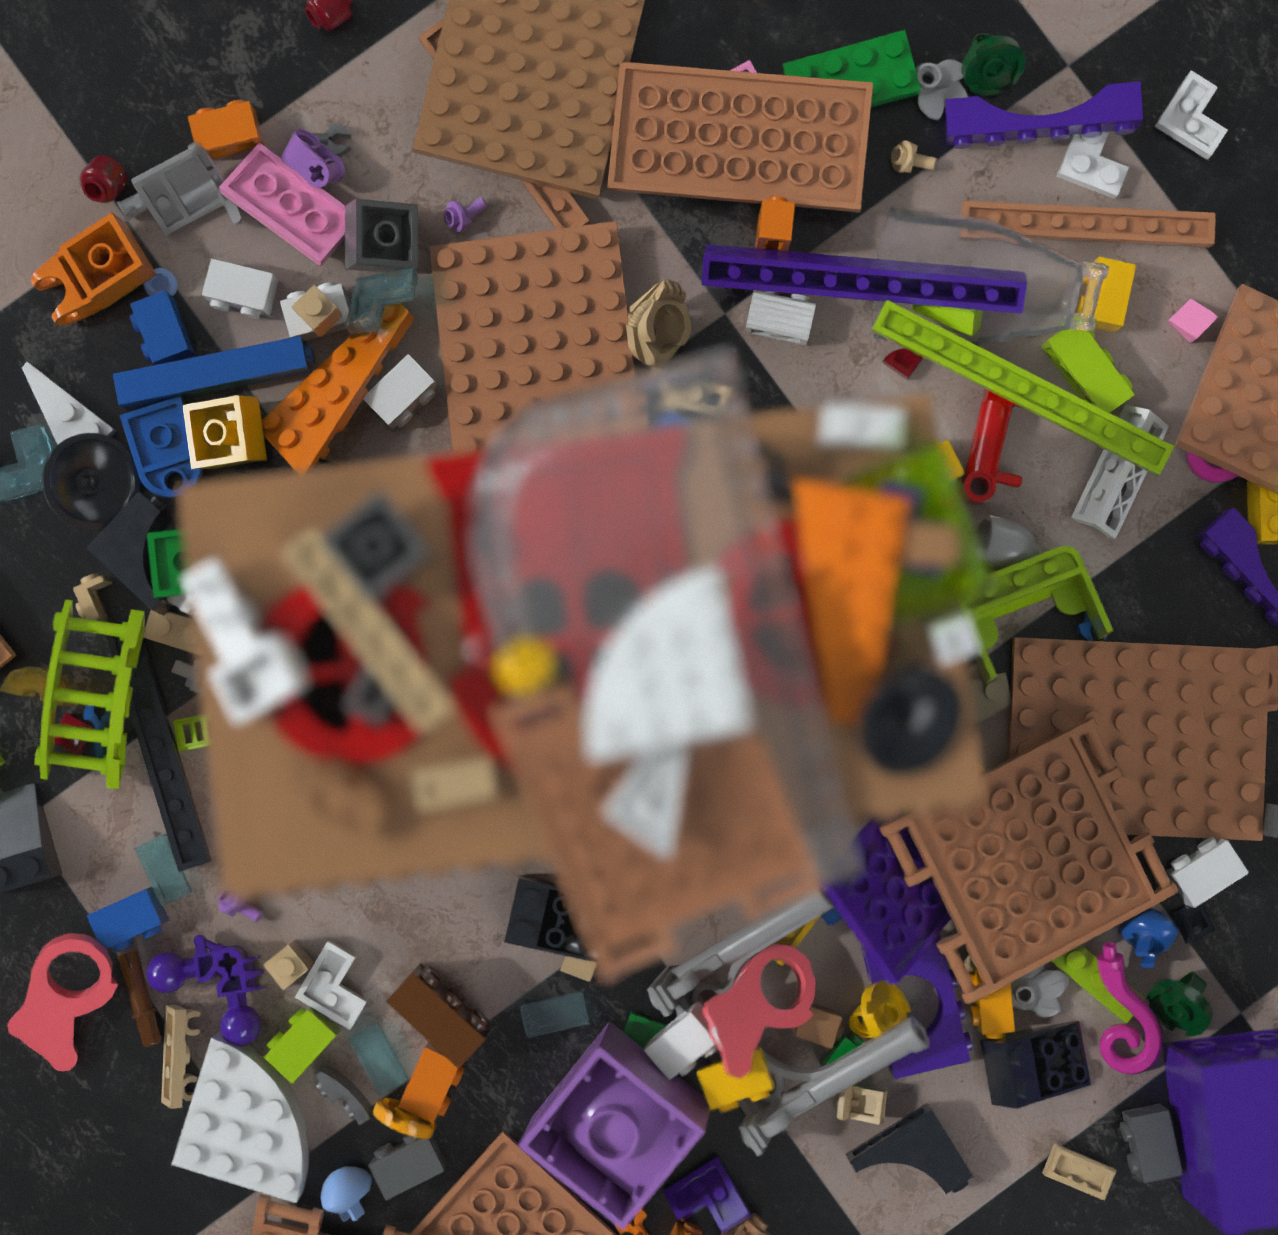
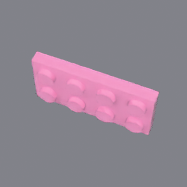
[219,143,345,267]

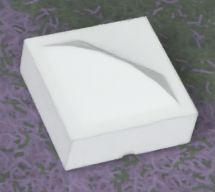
[929,613,979,664]

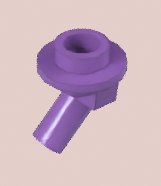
[444,196,488,233]
[218,890,263,923]

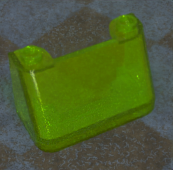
[842,444,993,625]

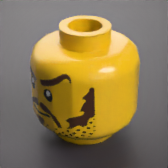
[494,637,555,696]

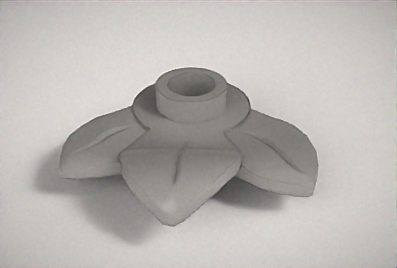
[916,60,968,120]
[1010,965,1069,1017]

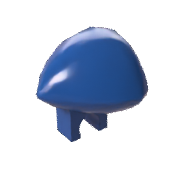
[1118,909,1177,968]

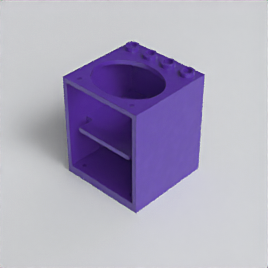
[1162,1028,1278,1235]

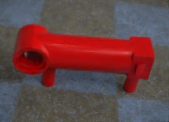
[959,389,1023,505]

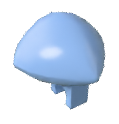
[321,1166,372,1222]

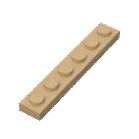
[283,528,454,734]

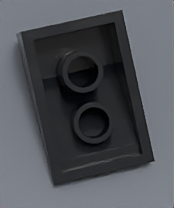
[0,783,63,893]

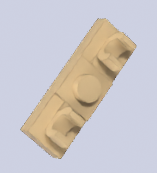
[161,1004,200,1109]

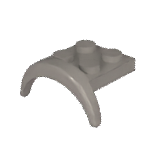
[131,141,242,236]

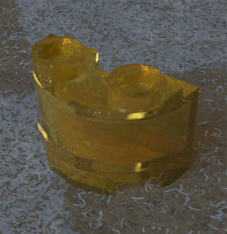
[0,667,74,706]

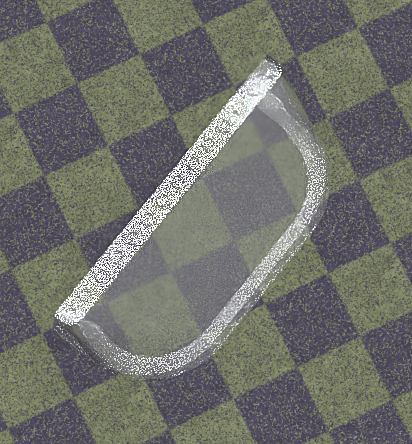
[471,349,862,894]

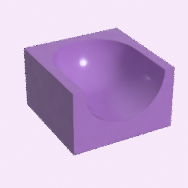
[518,1021,710,1230]

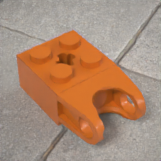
[30,212,157,326]

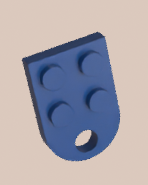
[120,396,204,498]

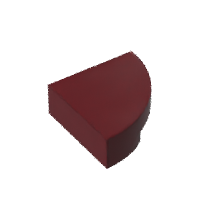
[882,348,924,380]

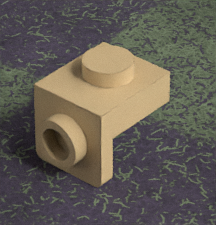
[73,573,113,622]
[834,1084,887,1125]

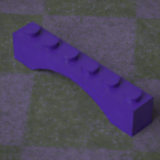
[945,81,1143,149]
[1197,507,1278,628]

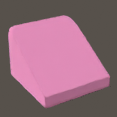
[1168,298,1218,343]

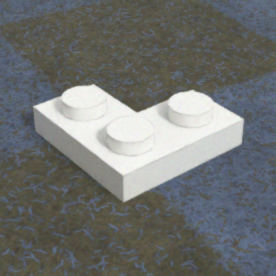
[1155,71,1228,160]
[1056,132,1129,199]
[295,940,368,1030]

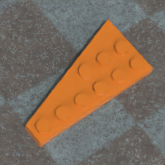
[262,296,415,472]
[793,479,911,727]

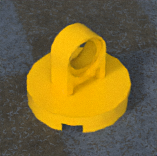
[849,981,911,1038]

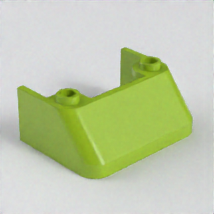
[958,546,1113,684]

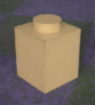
[291,285,343,338]
[263,940,314,990]

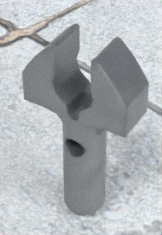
[291,123,352,157]

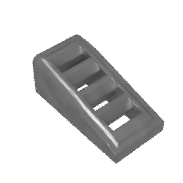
[346,651,413,728]

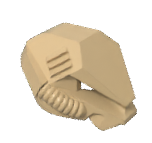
[626,279,691,366]

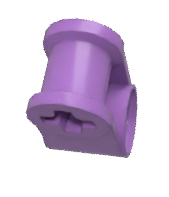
[281,129,345,188]

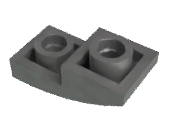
[316,1065,373,1125]

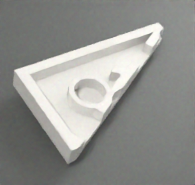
[22,362,116,445]
[604,745,687,858]

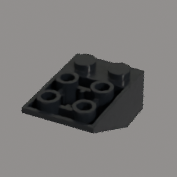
[504,875,597,963]
[980,1021,1091,1109]

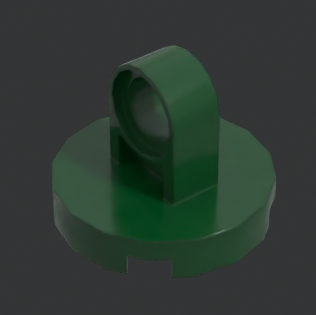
[961,33,1026,96]
[1146,971,1213,1036]

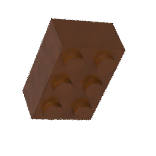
[386,963,491,1069]

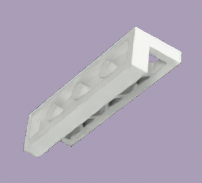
[1071,405,1169,539]

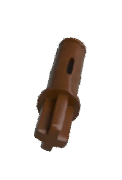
[117,949,162,1047]

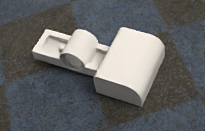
[183,560,308,724]

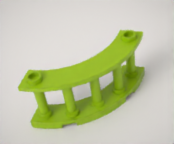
[35,599,145,790]

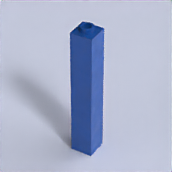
[113,336,315,410]

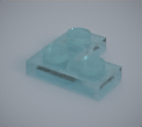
[345,268,419,335]
[0,424,51,503]

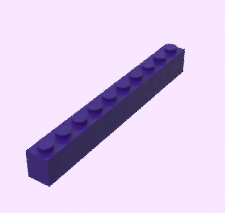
[701,244,1027,314]

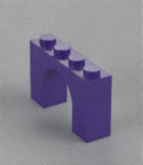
[861,933,973,1079]

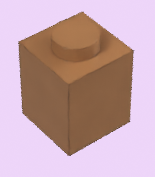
[899,524,961,568]
[792,1004,845,1049]

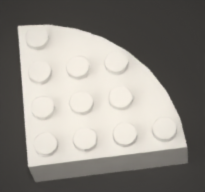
[586,566,753,764]
[172,1031,309,1203]

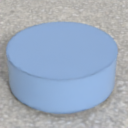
[144,268,178,296]

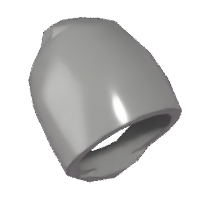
[975,515,1039,571]

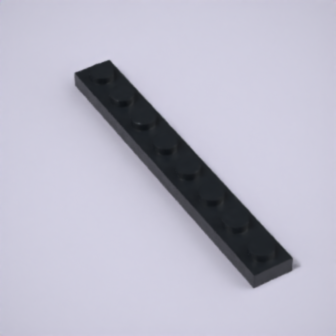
[106,620,212,872]

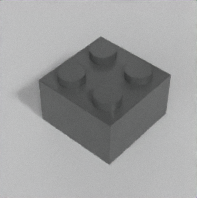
[345,199,418,274]
[319,490,437,605]

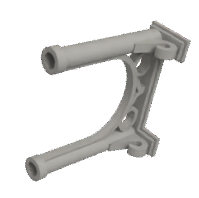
[647,887,929,1156]

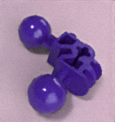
[146,934,266,1046]

